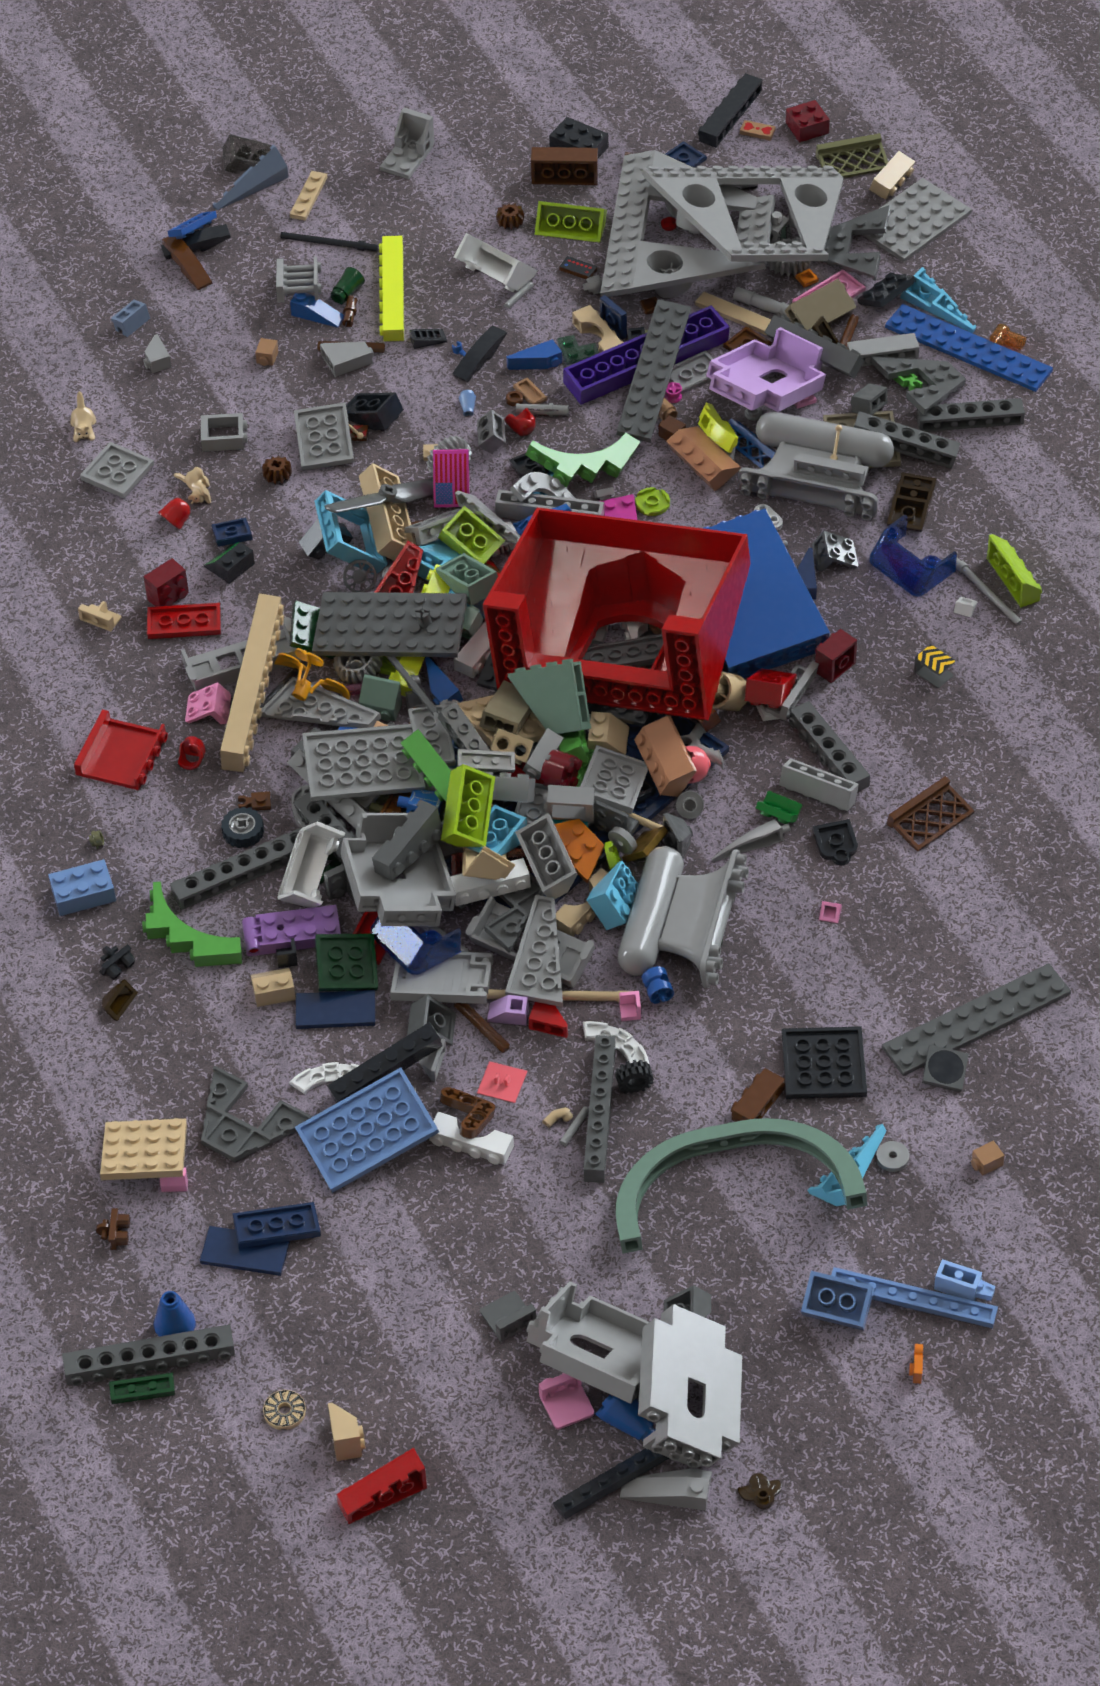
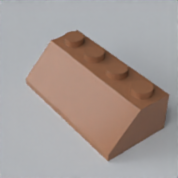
[666,426,741,491]
[634,716,697,797]

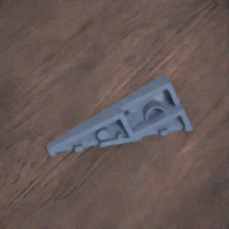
[213,145,288,210]

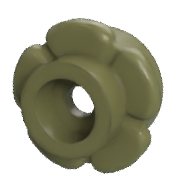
[89,830,104,849]

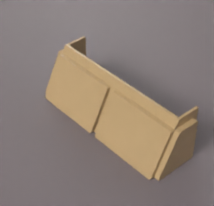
[462,804,515,880]

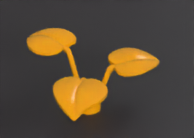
[274,648,350,701]

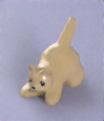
[70,391,96,442]
[174,467,211,504]

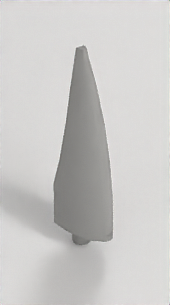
[711,820,791,862]

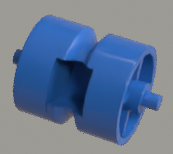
[642,966,674,1004]

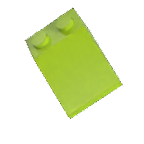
[438,505,505,564]

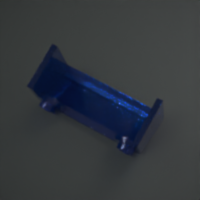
[869,515,957,597]
[371,916,461,975]

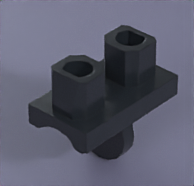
[99,944,135,980]

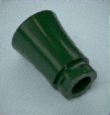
[330,267,365,305]

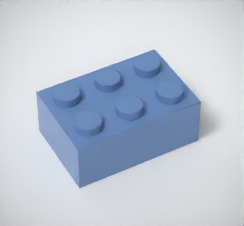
[48,859,116,916]
[801,1271,874,1330]

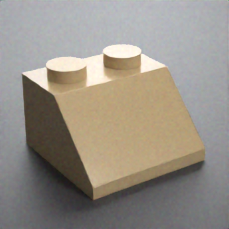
[588,712,629,755]
[250,968,296,1007]
[328,1403,366,1461]

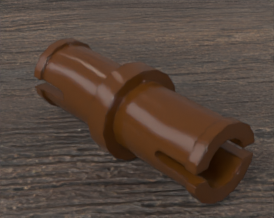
[342,295,358,327]

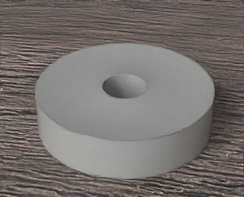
[608,826,637,855]
[876,1141,909,1172]

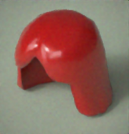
[504,408,536,436]
[158,498,191,529]
[178,736,206,770]

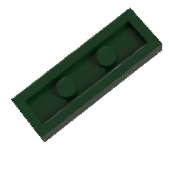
[109,1373,175,1404]

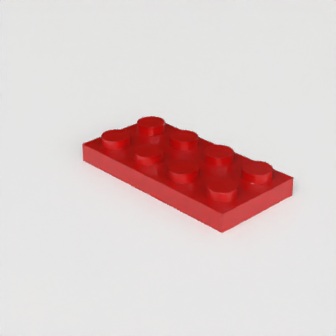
[147,603,221,639]

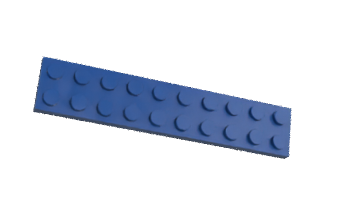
[885,304,1053,392]

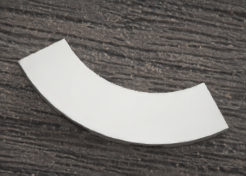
[583,1021,649,1064]
[289,1062,359,1094]

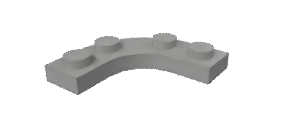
[510,472,576,502]

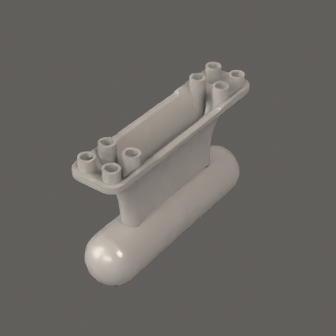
[738,411,894,521]
[617,846,749,988]

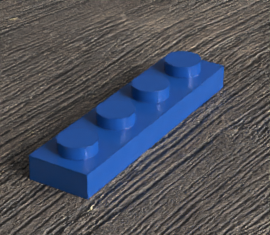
[167,211,217,239]

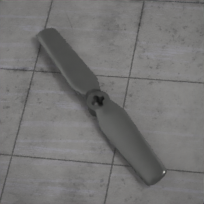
[324,478,434,513]

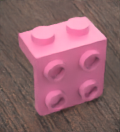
[185,682,231,724]
[539,1373,594,1430]

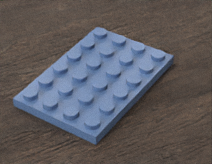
[295,1068,439,1193]

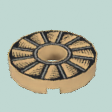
[263,1390,306,1430]

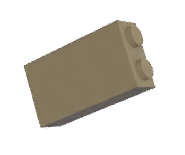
[785,279,856,330]
[479,681,533,735]

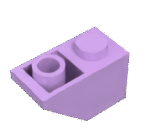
[487,995,529,1026]

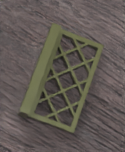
[815,133,888,178]

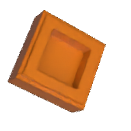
[795,269,819,288]

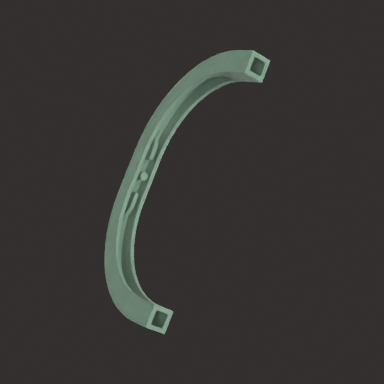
[616,1118,868,1254]

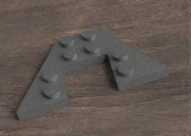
[820,205,891,281]
[870,356,966,415]
[458,873,545,952]
[201,1066,312,1162]

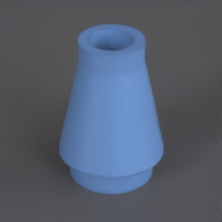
[459,390,476,416]

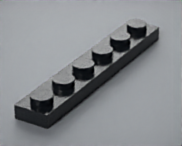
[553,1448,670,1520]

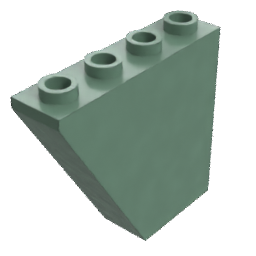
[508,659,591,734]

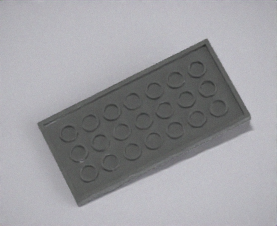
[312,592,468,657]

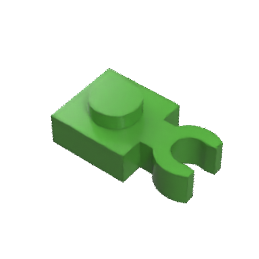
[893,373,923,390]

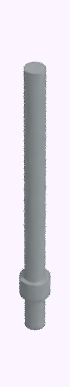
[948,553,1022,626]

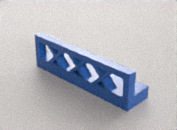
[729,418,776,468]

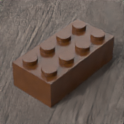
[531,147,598,185]

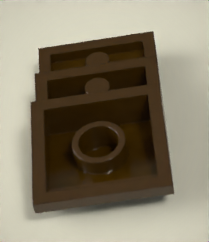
[887,472,937,532]

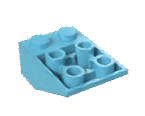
[417,539,461,581]
[587,861,639,930]

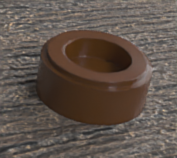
[506,391,523,406]

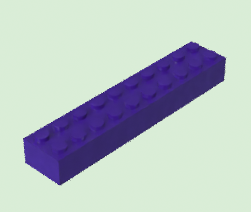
[563,305,730,405]

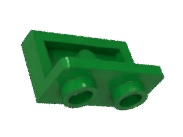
[756,791,802,824]

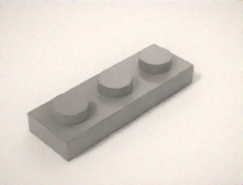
[457,749,515,773]

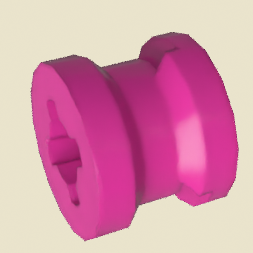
[665,382,682,403]

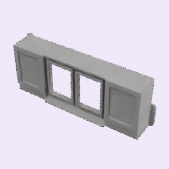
[181,617,301,691]
[466,896,595,988]

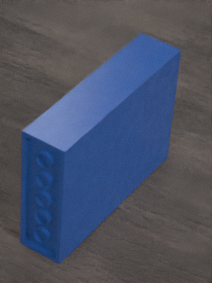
[703,509,830,678]

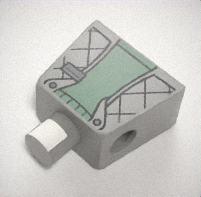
[770,211,791,244]

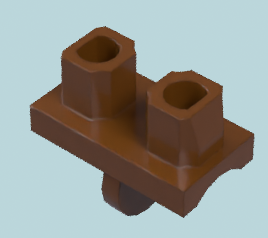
[96,1208,131,1250]

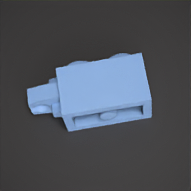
[934,1259,995,1301]

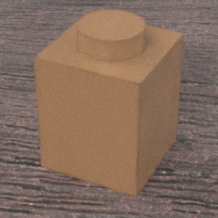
[255,338,279,366]
[971,1140,1005,1176]

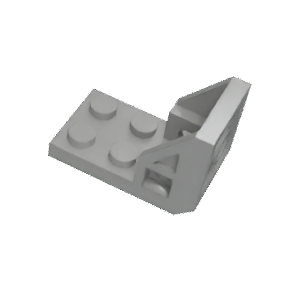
[380,107,434,179]

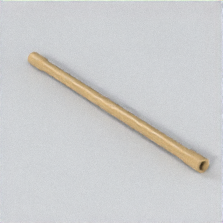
[487,989,630,1002]

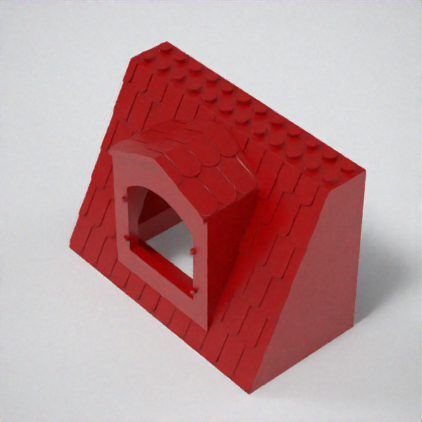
[483,507,751,720]

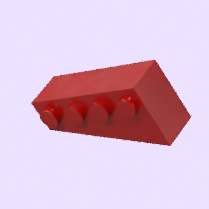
[336,1448,427,1524]

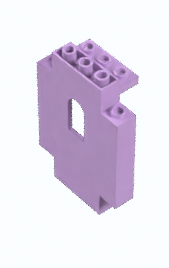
[706,327,826,412]

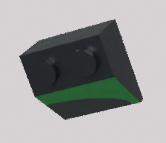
[204,542,255,584]

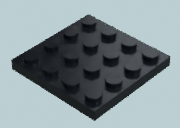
[782,1026,867,1099]

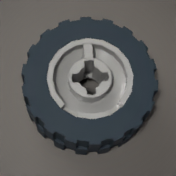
[221,807,264,848]

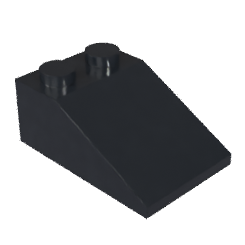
[346,392,404,431]

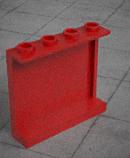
[74,709,168,790]

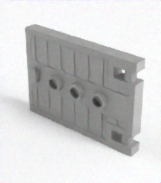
[390,950,493,1004]

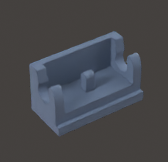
[111,300,150,337]

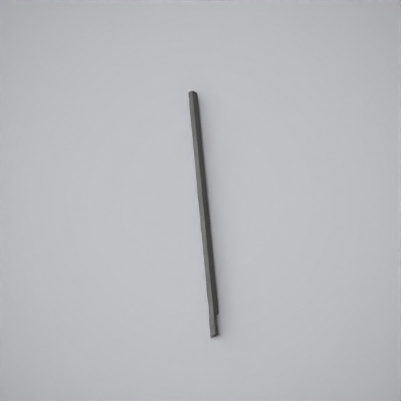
[386,656,439,716]

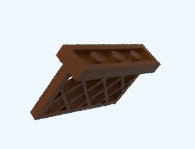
[886,776,975,851]

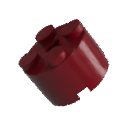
[541,749,582,787]

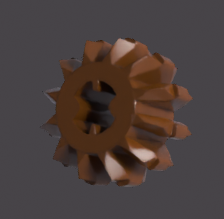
[496,203,524,231]
[262,455,292,485]

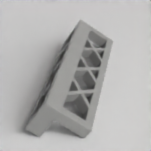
[794,453,868,486]
[404,509,461,545]
[765,661,819,721]

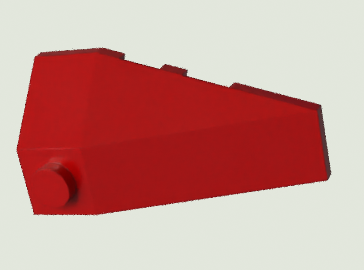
[374,540,423,593]

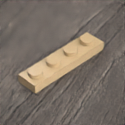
[290,171,327,221]

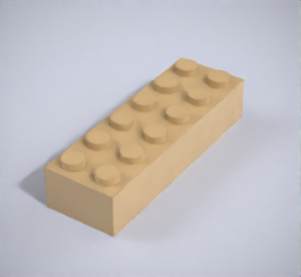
[359,463,416,561]

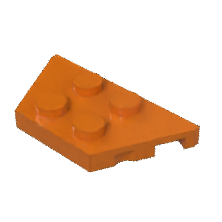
[554,819,604,883]

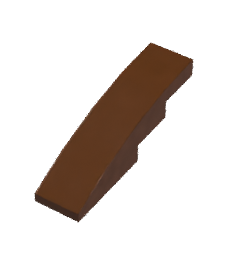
[162,236,213,290]

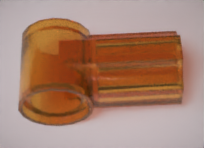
[989,324,1027,350]

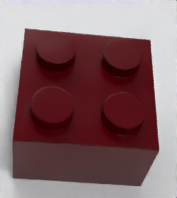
[785,100,830,143]
[143,558,189,607]
[815,629,857,683]

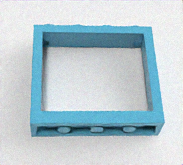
[314,490,387,574]

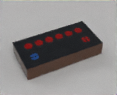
[559,256,597,279]

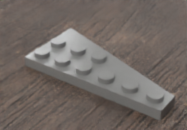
[261,677,381,728]
[505,895,563,1007]

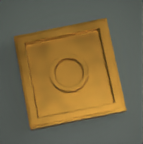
[622,826,668,862]

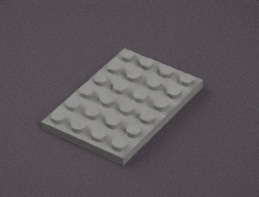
[863,178,972,262]
[302,723,425,801]

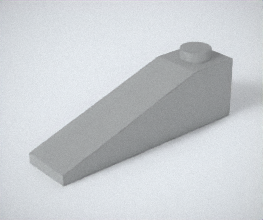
[620,1468,712,1511]

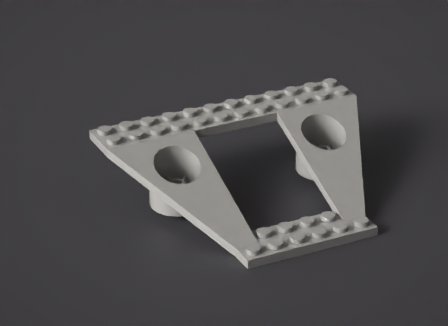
[600,150,775,298]
[642,165,844,262]

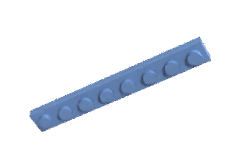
[831,1267,998,1328]

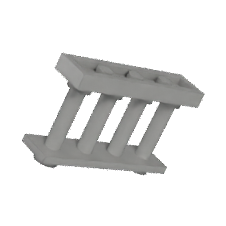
[276,256,322,302]

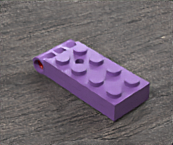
[242,905,341,956]

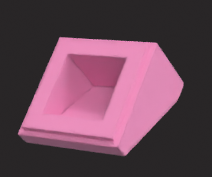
[819,901,842,923]

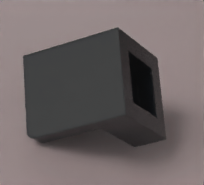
[276,938,298,968]

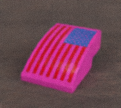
[433,449,470,508]

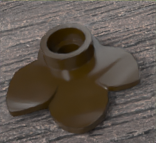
[738,1473,782,1509]

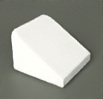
[954,597,978,617]

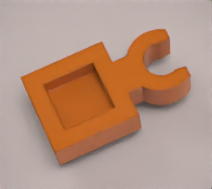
[909,1344,923,1384]

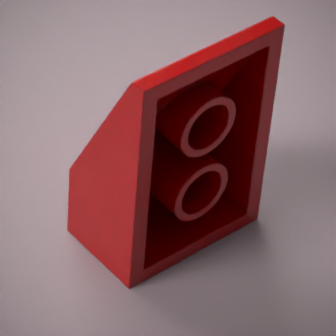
[744,668,797,708]

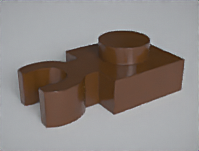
[238,791,271,811]

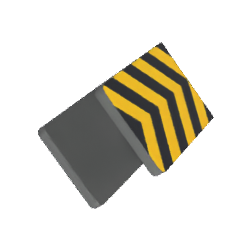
[914,644,955,688]

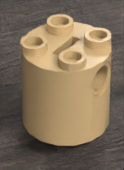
[713,672,747,711]

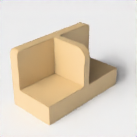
[78,601,122,631]

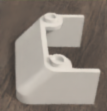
[454,233,538,293]
[277,821,345,908]

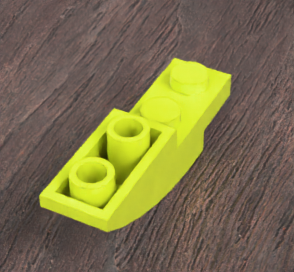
[698,402,738,453]

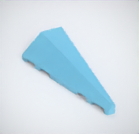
[900,267,976,333]
[807,1124,886,1206]

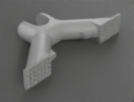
[680,722,724,770]

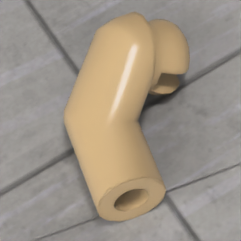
[542,1107,573,1128]

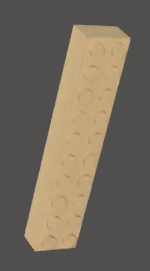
[220,593,284,772]

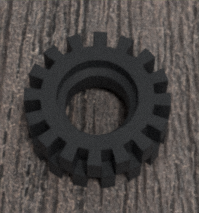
[615,1060,654,1094]

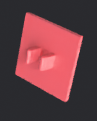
[477,1061,527,1103]

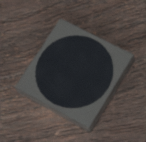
[922,1044,969,1092]

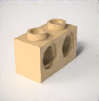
[490,728,534,765]

